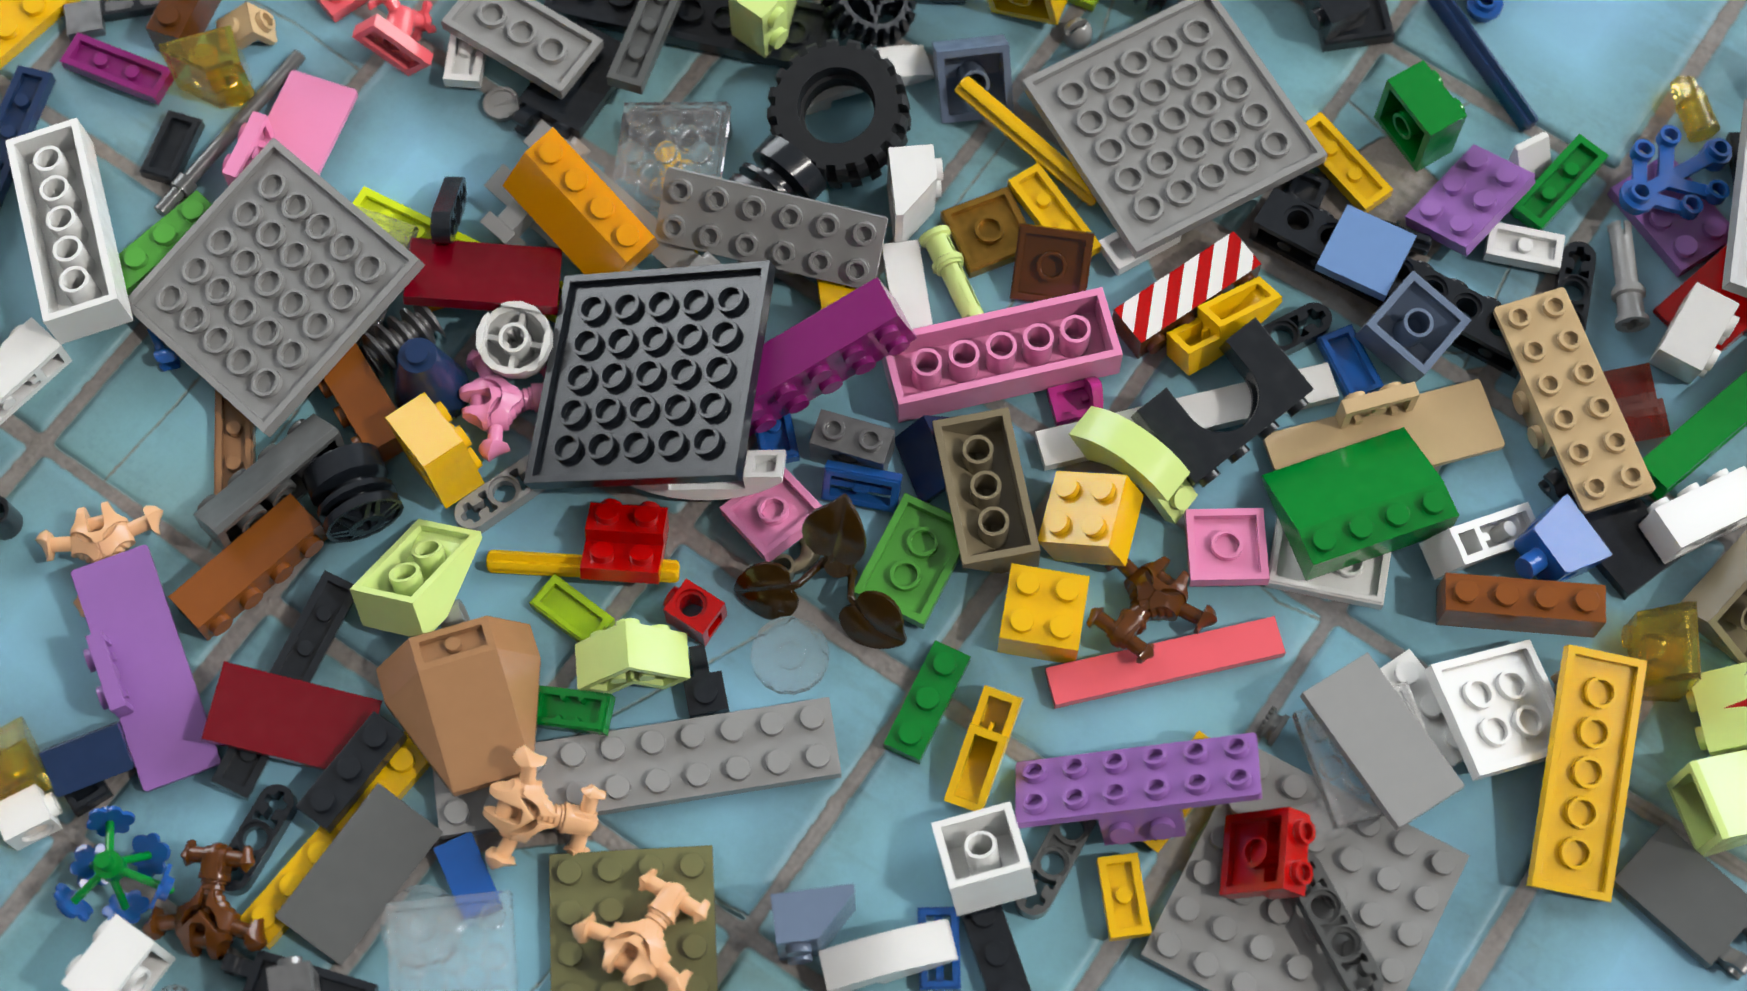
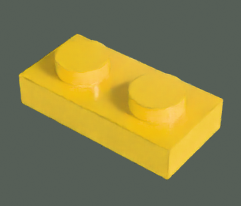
[1096,852,1152,942]

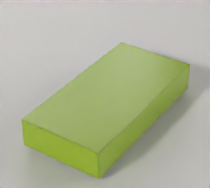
[529,574,616,642]

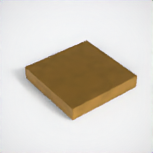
[940,186,1027,279]

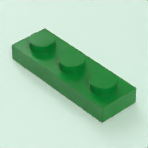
[1509,133,1609,231]
[883,640,971,764]

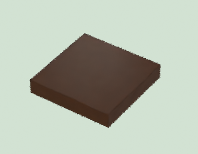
[1010,223,1095,302]

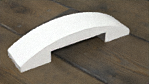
[806,45,935,115]
[632,450,787,500]

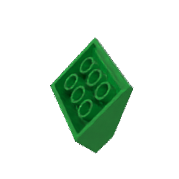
[1261,427,1459,581]

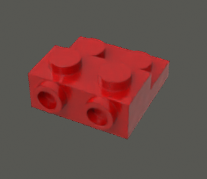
[580,498,669,584]
[1219,806,1316,900]

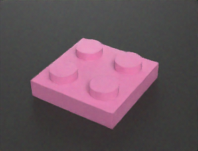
[719,468,822,562]
[1184,508,1270,587]

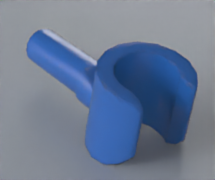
[147,328,181,371]

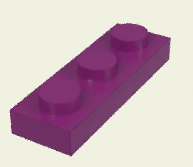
[60,32,176,105]

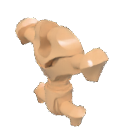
[35,501,163,617]
[483,745,606,870]
[572,868,711,991]

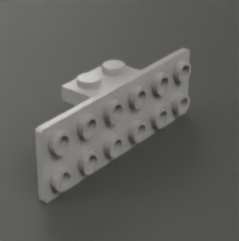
[654,167,888,288]

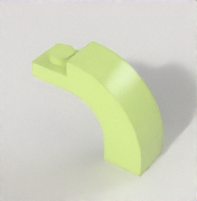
[1069,406,1198,524]

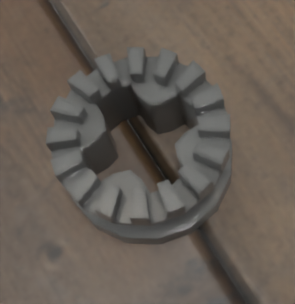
[1256,706,1290,747]

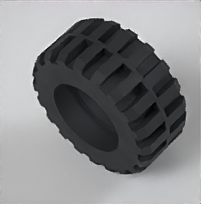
[767,39,911,189]

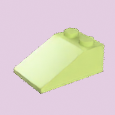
[728,0,797,58]
[350,519,483,637]

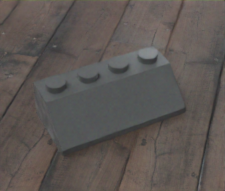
[193,413,345,550]

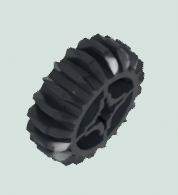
[820,0,917,49]

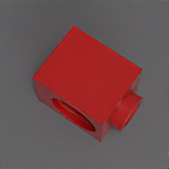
[663,578,727,646]

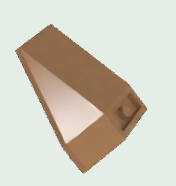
[376,616,541,797]

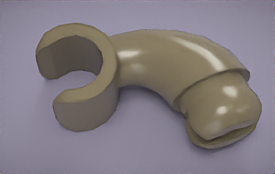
[773,538,821,581]

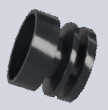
[729,134,827,200]
[302,443,404,543]

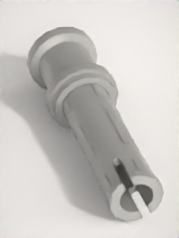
[1607,220,1650,333]

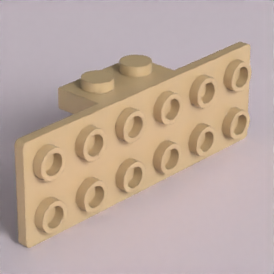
[1493,287,1656,514]
[1262,379,1505,471]

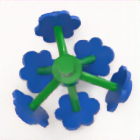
[53,806,176,924]

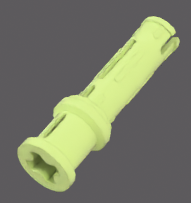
[919,225,984,318]

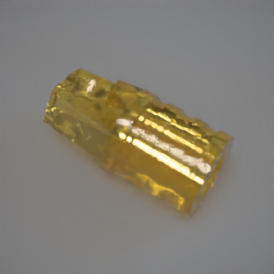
[1670,75,1720,142]

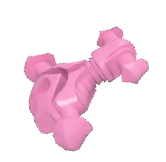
[459,349,547,462]

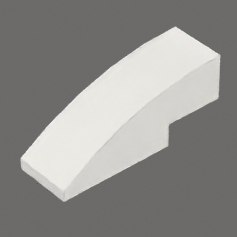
[818,919,958,991]

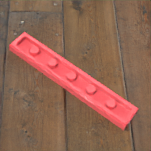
[1045,616,1286,709]

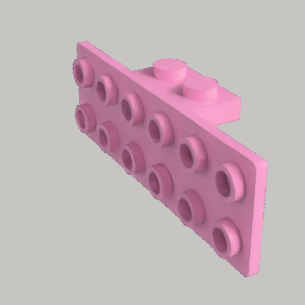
[222,70,358,186]

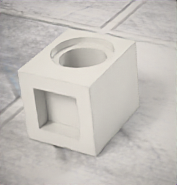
[0,784,63,851]

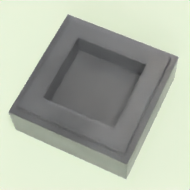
[63,0,106,41]

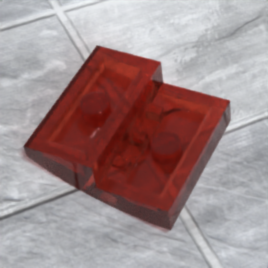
[1603,363,1671,442]

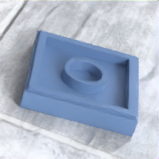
[1315,204,1417,302]

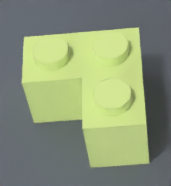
[575,618,690,694]

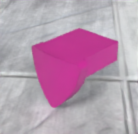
[1046,376,1103,426]

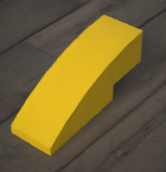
[1166,276,1282,376]
[943,685,1024,811]

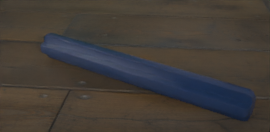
[1427,0,1538,132]

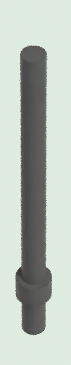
[154,50,306,217]

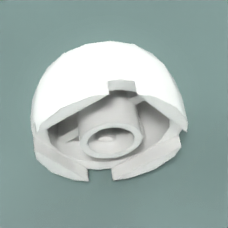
[476,301,554,379]

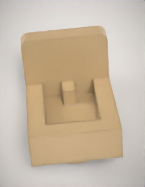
[216,2,278,56]

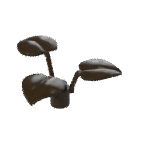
[734,494,907,649]

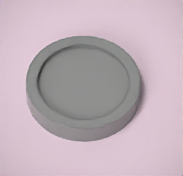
[483,87,520,122]

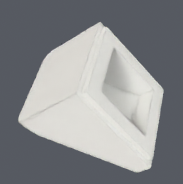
[1508,132,1552,179]

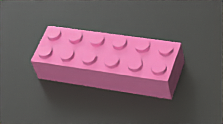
[881,287,1123,423]

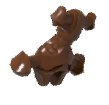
[1086,556,1217,664]
[141,839,268,960]

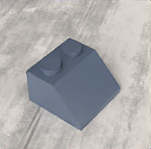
[932,34,1014,124]
[1353,271,1471,383]
[770,883,856,965]

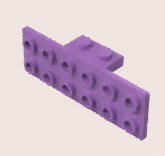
[71,545,222,792]
[1015,733,1262,846]

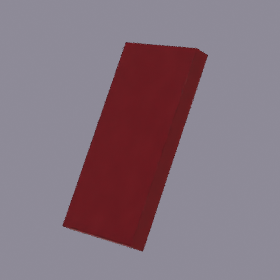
[403,238,562,315]
[201,661,382,771]

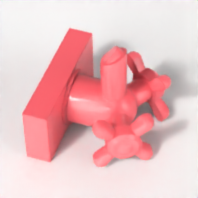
[352,0,437,76]

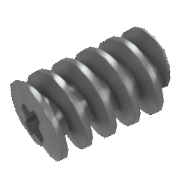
[361,305,446,378]

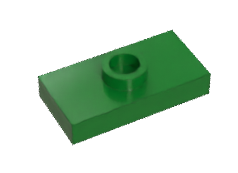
[537,685,616,736]

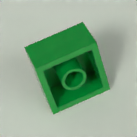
[1374,60,1467,172]

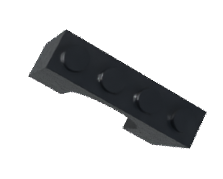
[1131,317,1314,488]

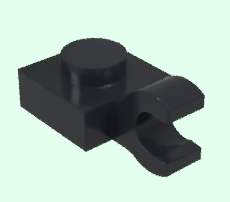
[683,644,729,718]

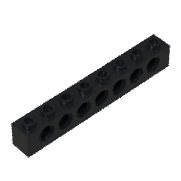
[1249,187,1519,378]

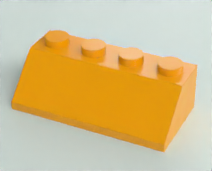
[502,127,659,274]

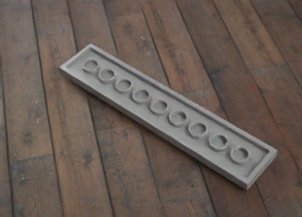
[433,697,842,840]

